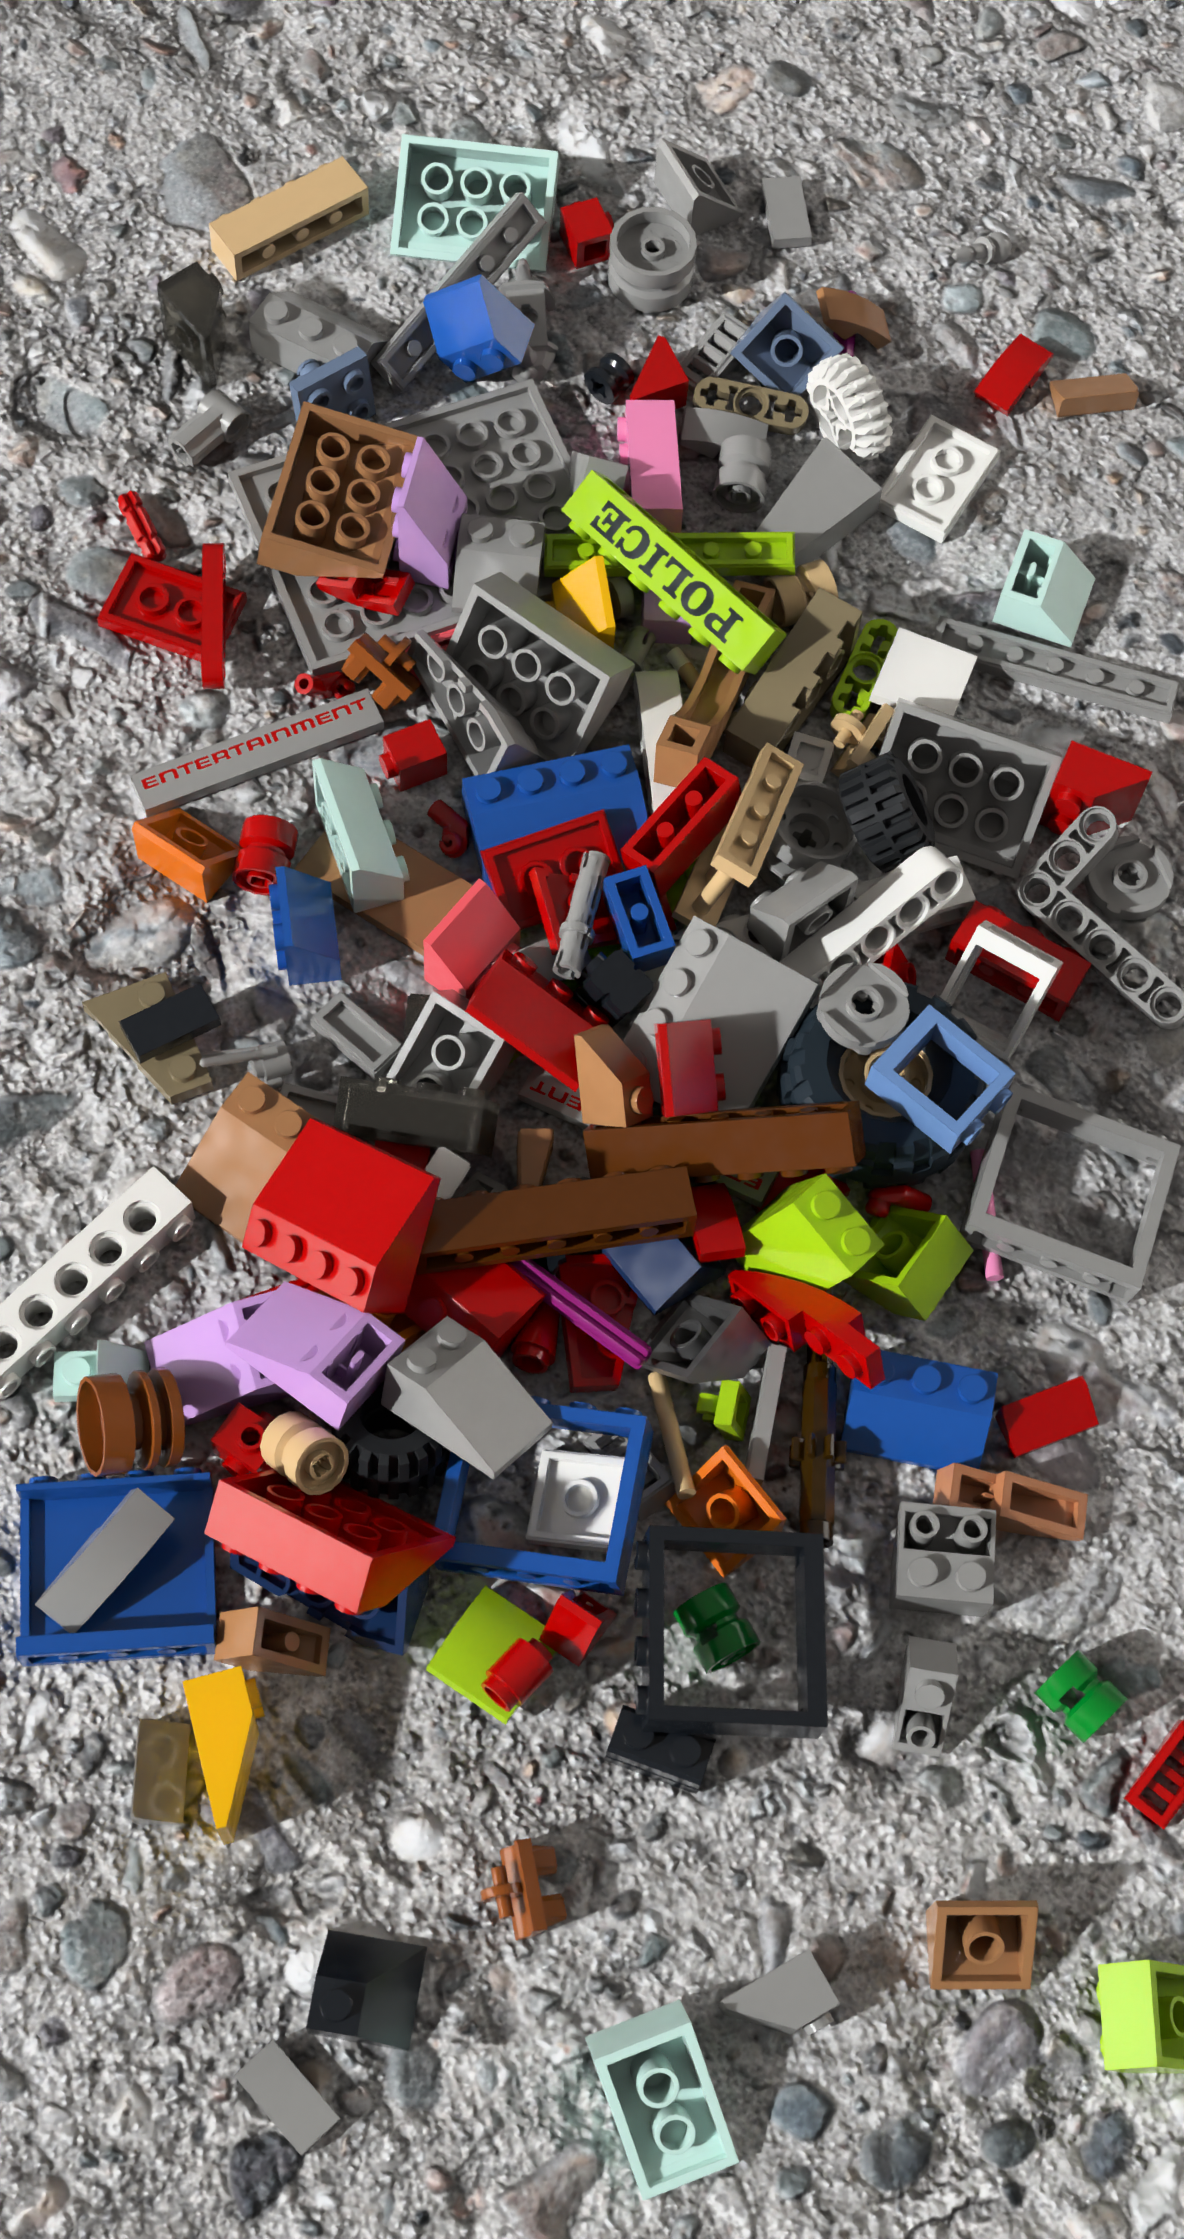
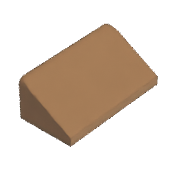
[1049,373,1139,417]

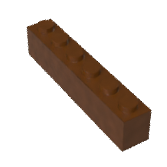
[583,1100,866,1183]
[416,1165,697,1275]

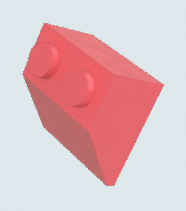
[423,878,522,1000]

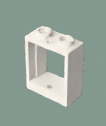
[940,920,1064,1061]

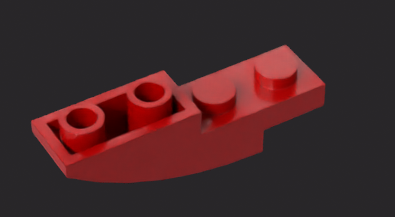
[728,1270,885,1389]

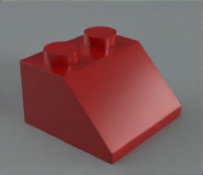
[1038,740,1153,835]
[654,1019,726,1117]

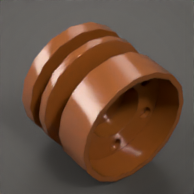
[76,1367,185,1477]

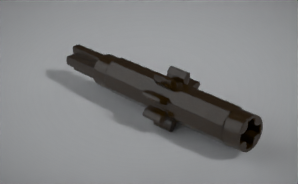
[789,1343,847,1549]

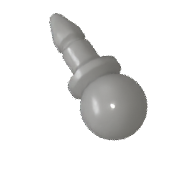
[952,232,1012,265]

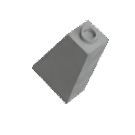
[750,437,882,584]

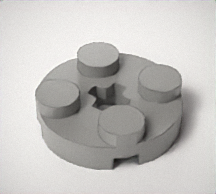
[1085,836,1174,921]
[816,962,910,1055]

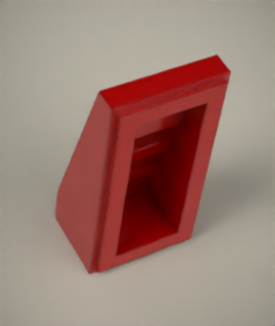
[1123,1719,1184,1829]

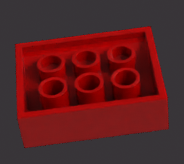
[242,1118,441,1313]
[204,1469,456,1615]

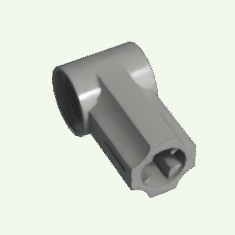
[167,389,251,467]

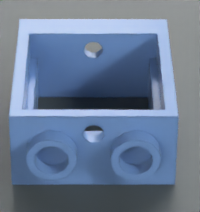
[864,1004,1016,1154]

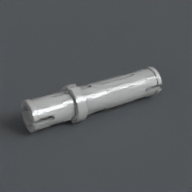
[552,850,611,980]

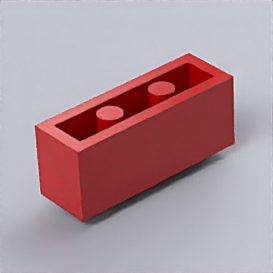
[620,756,741,898]
[945,900,1092,1022]

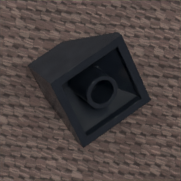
[306,1930,427,2051]

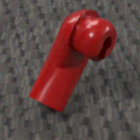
[294,671,355,700]
[865,1185,932,1218]

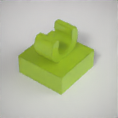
[696,1380,751,1441]

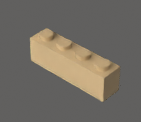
[209,156,369,282]

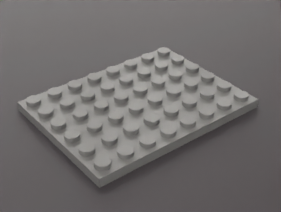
[228,378,624,676]

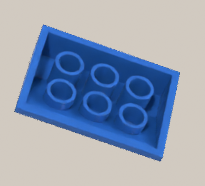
[462,744,648,891]

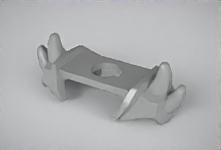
[498,258,558,382]

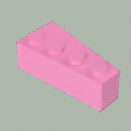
[617,400,683,533]

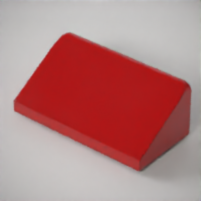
[995,1376,1099,1459]

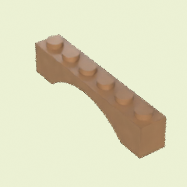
[653,580,775,788]

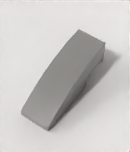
[34,1488,175,1633]

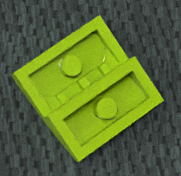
[426,1585,557,1725]

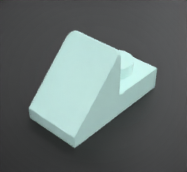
[53,1340,150,1402]

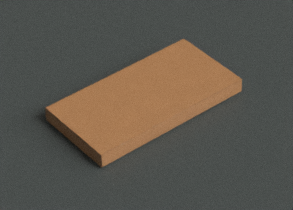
[294,831,473,956]

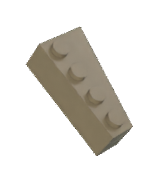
[723,587,863,769]

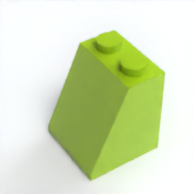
[735,1173,885,1291]

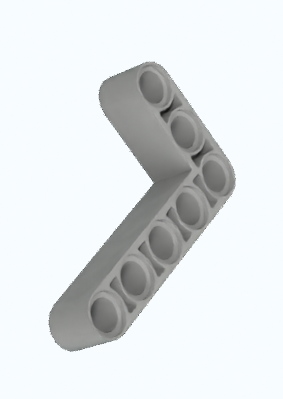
[1017,806,1184,1030]

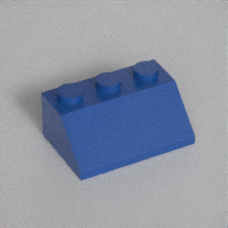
[840,1350,998,1470]

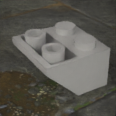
[889,1501,996,1617]

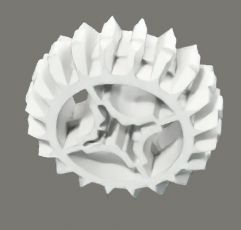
[806,353,893,464]

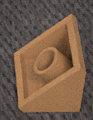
[926,1900,1039,1990]

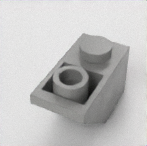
[892,1636,959,1757]

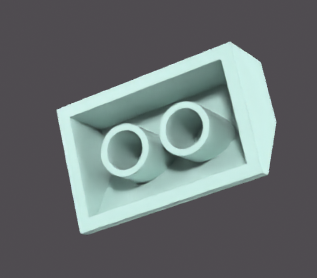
[312,758,410,913]

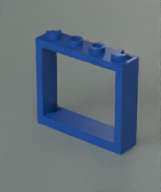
[434,1396,654,1596]

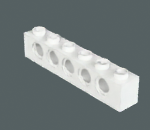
[0,1166,195,1400]

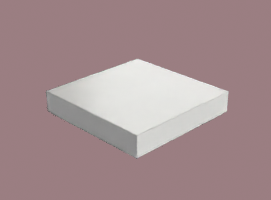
[869,627,978,716]
[526,1449,625,1553]

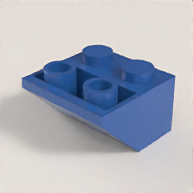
[269,866,342,986]

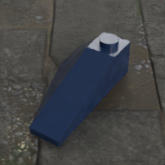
[230,1553,430,1656]

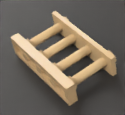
[671,742,804,927]

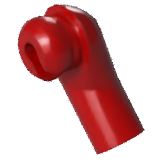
[427,799,470,858]

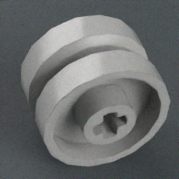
[608,207,697,312]

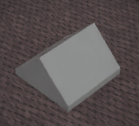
[654,139,743,235]

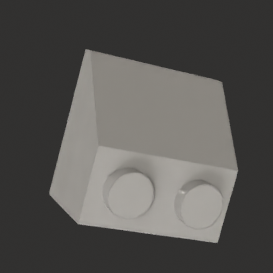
[452,513,545,613]
[747,861,859,962]

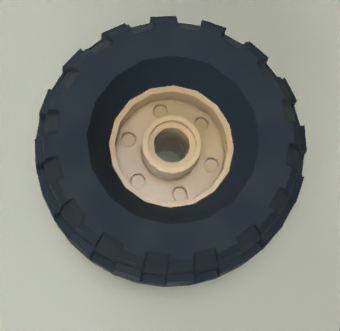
[776,982,986,1189]

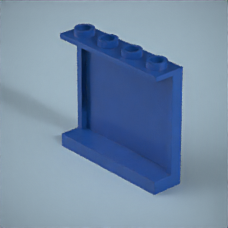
[16,1467,217,1667]

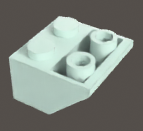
[992,529,1095,648]

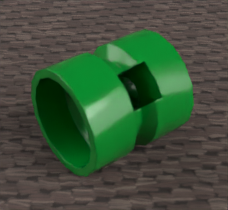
[673,1582,761,1674]
[1035,1649,1128,1743]

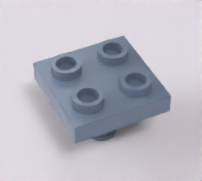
[289,346,376,423]

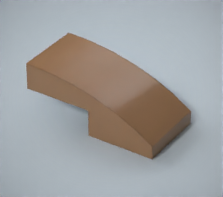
[816,287,891,349]

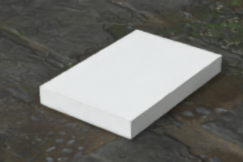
[878,414,1001,544]

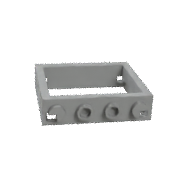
[959,1083,1181,1303]

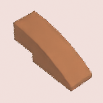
[933,1462,1088,1541]

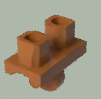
[341,632,421,711]
[480,1838,567,1941]

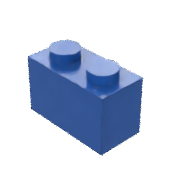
[602,865,676,972]

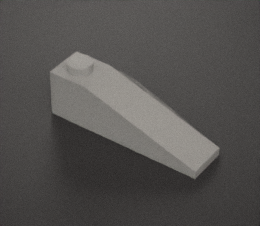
[407,630,539,776]

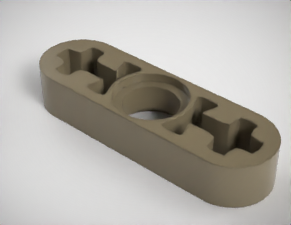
[693,377,809,435]

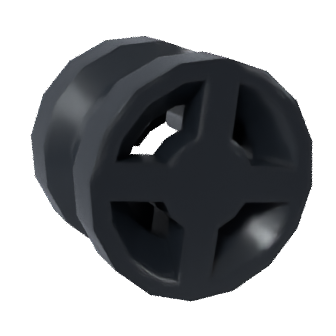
[584,352,635,405]

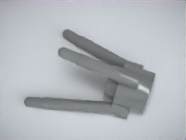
[200,1040,292,1089]

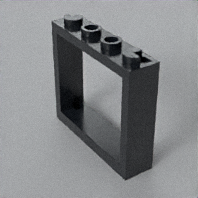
[633,1525,828,1739]

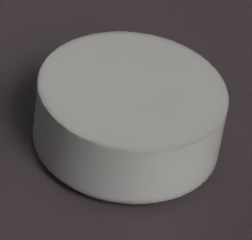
[607,577,635,620]

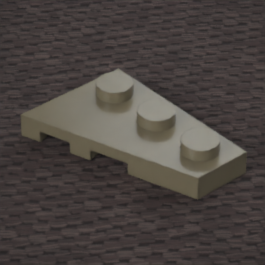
[82,972,214,1105]

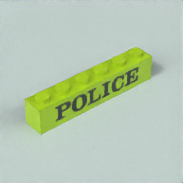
[561,470,787,675]

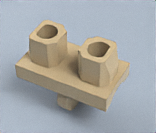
[830,703,894,778]

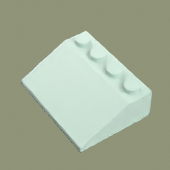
[390,134,560,273]

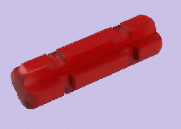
[117,490,167,562]

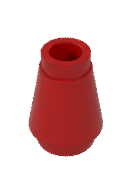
[511,1302,560,1374]

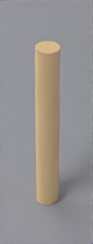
[648,1372,696,1499]

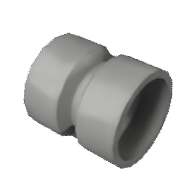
[712,434,772,514]

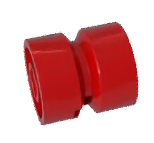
[231,815,299,896]

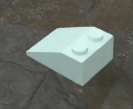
[585,1999,739,2201]

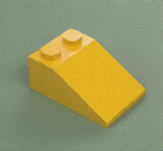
[182,1666,265,1845]

